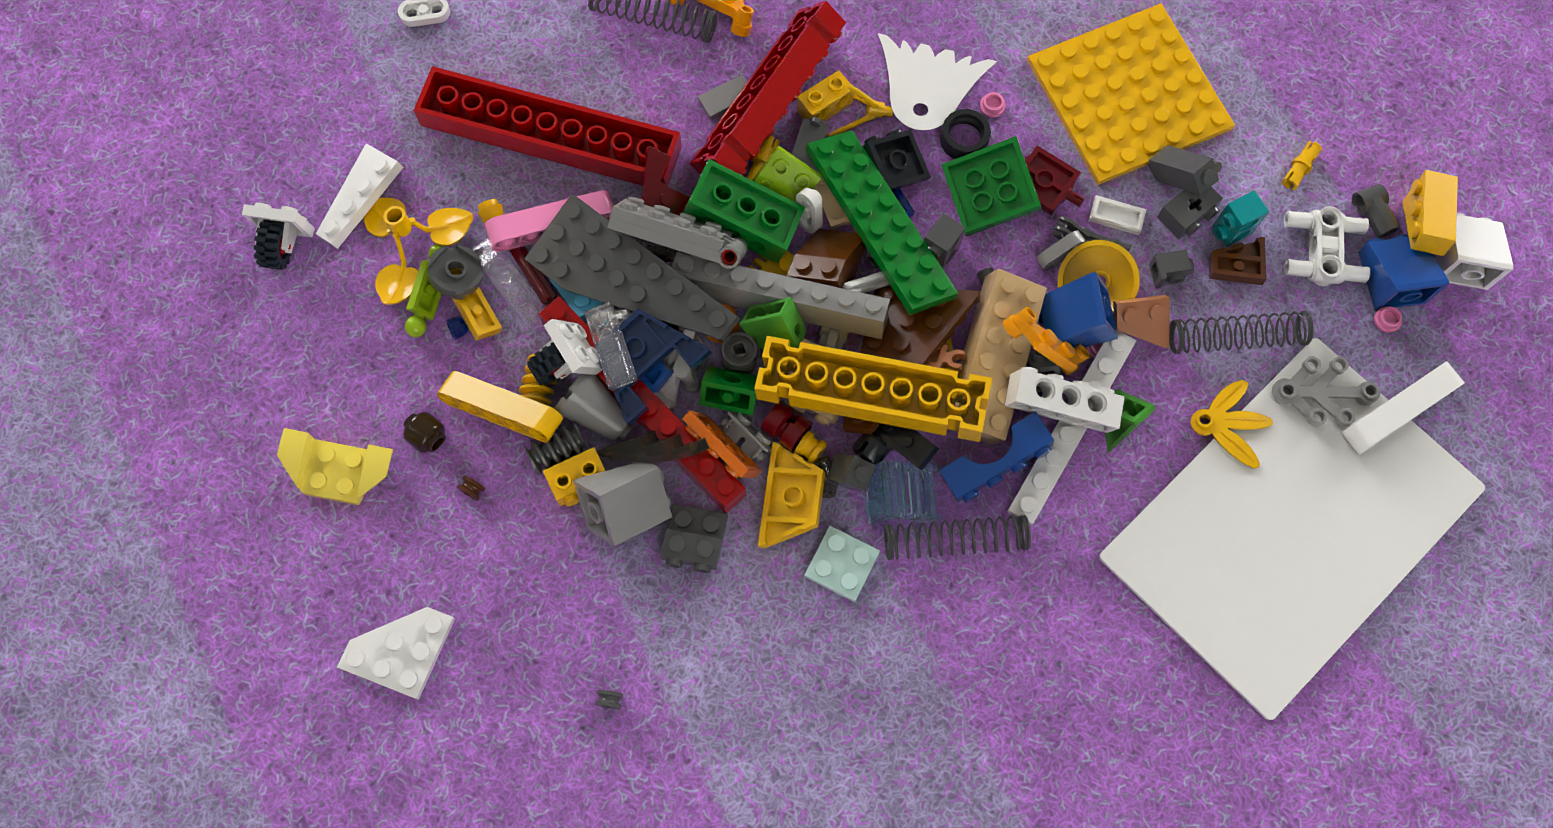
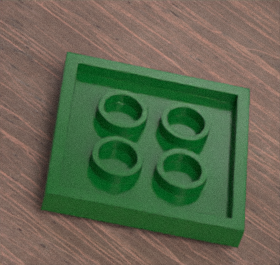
[941,136,1042,237]

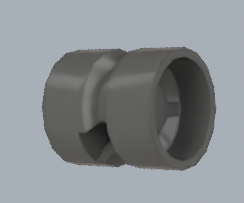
[721,332,757,374]

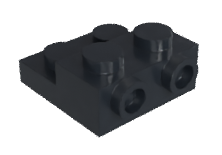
[863,129,931,191]

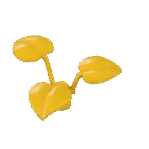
[363,198,473,305]

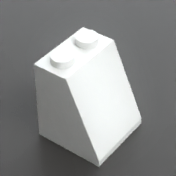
[1436,213,1513,290]

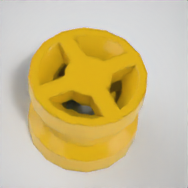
[794,431,828,465]

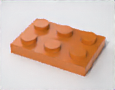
[682,411,763,478]

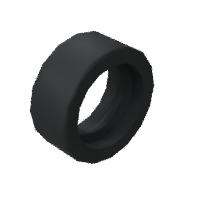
[940,109,991,159]

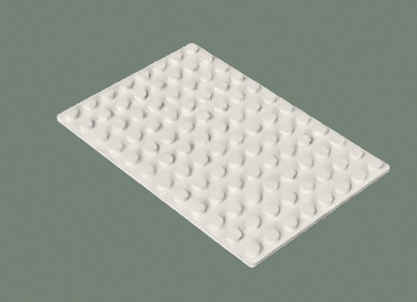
[1099,338,1485,720]

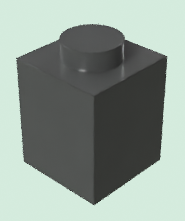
[827,454,876,492]

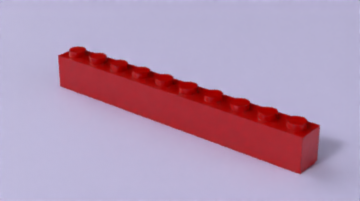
[538,296,746,514]

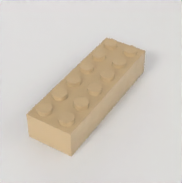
[952,268,1047,445]

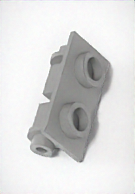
[720,411,772,463]

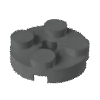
[428,245,483,300]

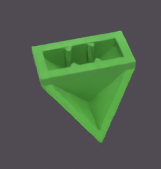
[1105,389,1155,453]

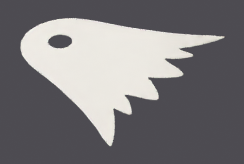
[878,33,997,130]

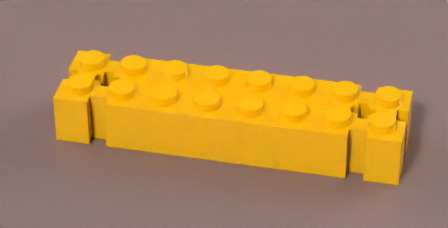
[754,336,992,442]

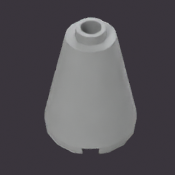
[554,374,633,441]

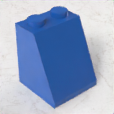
[1358,234,1450,310]
[1038,272,1118,348]

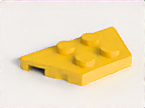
[758,442,825,549]

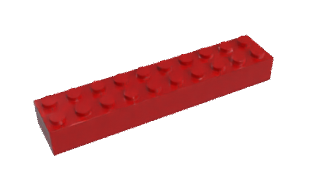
[413,66,682,186]

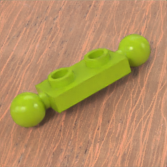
[404,244,448,338]

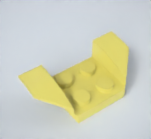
[277,428,393,505]

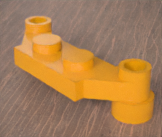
[670,0,754,37]
[1003,306,1090,376]

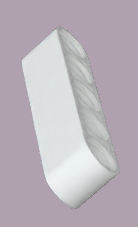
[1342,361,1465,455]

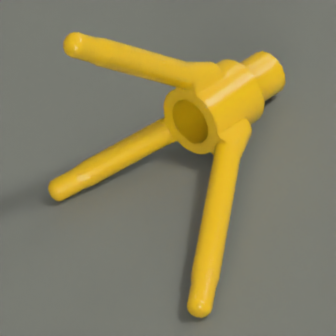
[828,84,894,137]

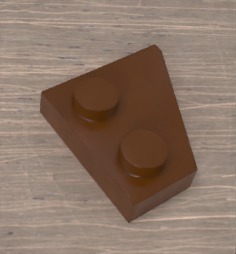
[1209,237,1266,285]

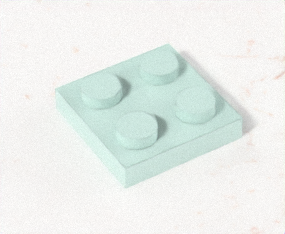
[804,526,880,602]

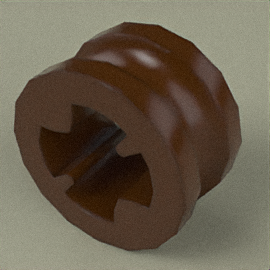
[456,475,485,501]

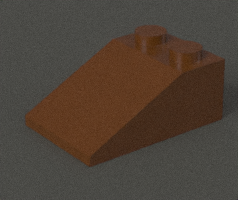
[787,229,865,288]

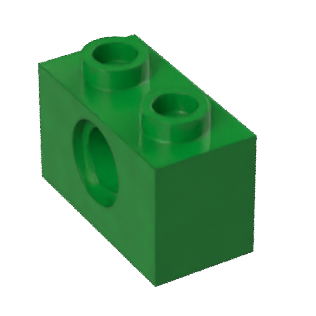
[699,366,758,416]

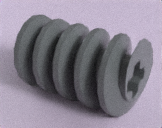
[524,422,587,475]

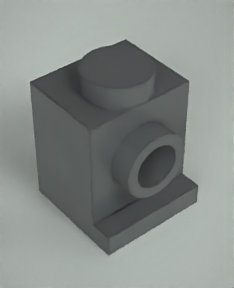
[1149,250,1194,288]

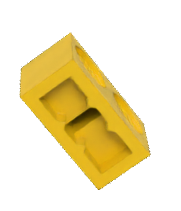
[796,70,854,122]

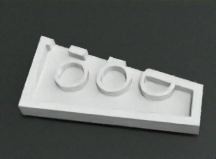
[316,144,404,249]

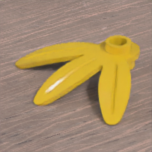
[1190,380,1273,468]

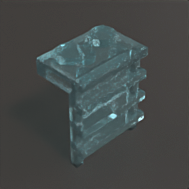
[865,460,943,525]

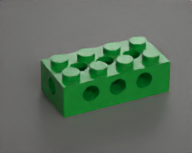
[683,159,805,263]

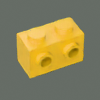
[543,447,605,507]

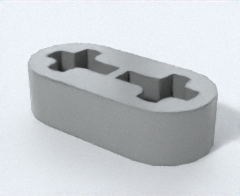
[1036,230,1086,271]

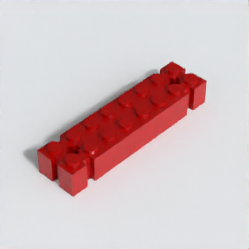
[689,1,846,176]

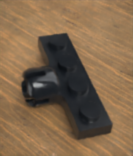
[852,423,939,471]

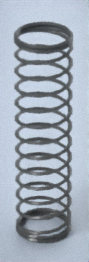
[588,0,718,43]
[1169,311,1314,354]
[884,514,1031,560]

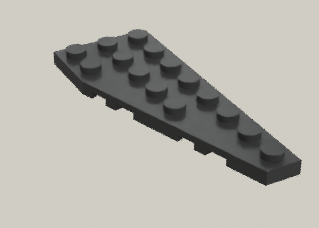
[525,194,740,341]

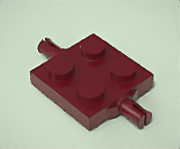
[1024,145,1085,216]

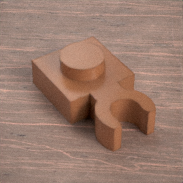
[927,344,967,373]

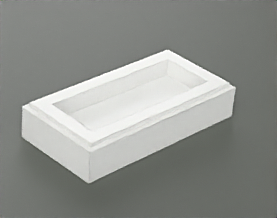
[1088,195,1147,235]

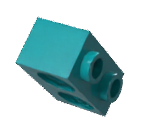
[1212,190,1270,247]

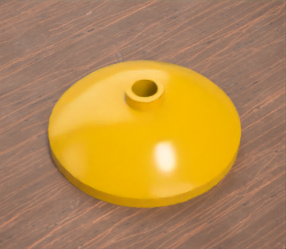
[1057,240,1140,311]

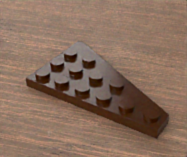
[843,286,981,434]

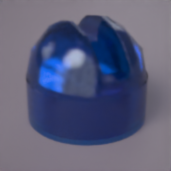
[446,316,469,340]

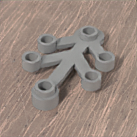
[1272,356,1380,427]

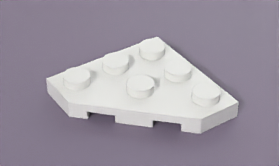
[337,607,455,700]

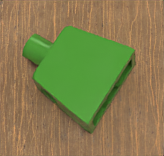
[739,297,806,350]

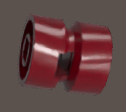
[761,400,813,452]

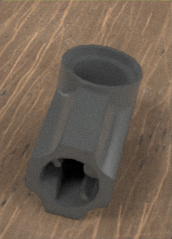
[1352,184,1401,238]

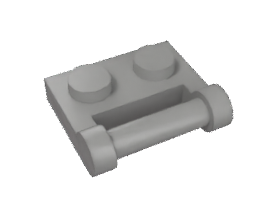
[674,329,707,393]

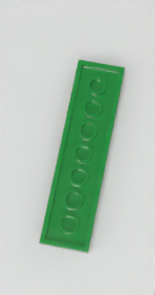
[805,130,958,315]

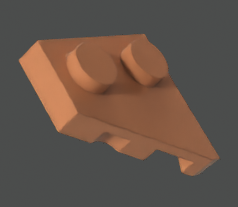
[1113,295,1170,348]

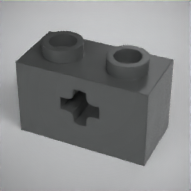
[1157,187,1223,239]

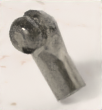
[816,456,838,499]

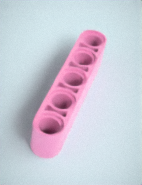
[484,190,614,252]

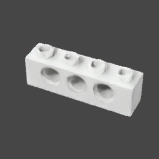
[1005,367,1125,433]

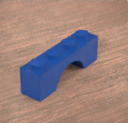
[939,412,1054,503]

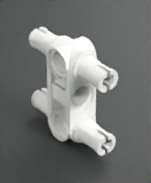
[1283,206,1370,286]

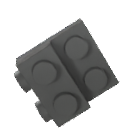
[660,504,728,573]

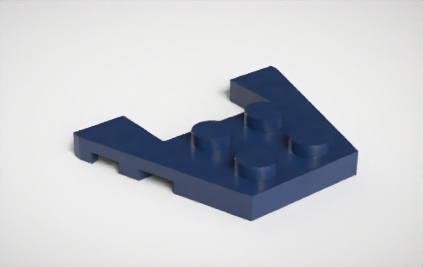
[596,308,712,426]

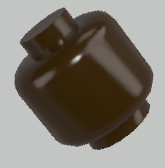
[403,412,446,453]

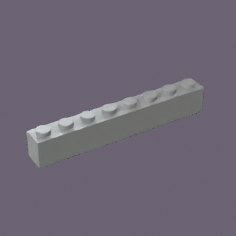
[671,252,890,339]

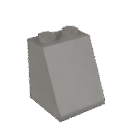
[573,460,672,546]

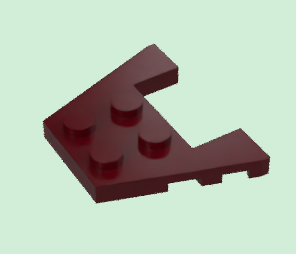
[640,146,690,254]

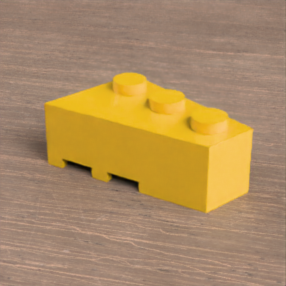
[1403,170,1458,256]

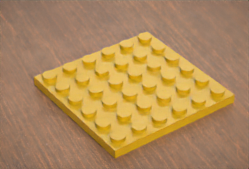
[1027,3,1235,185]

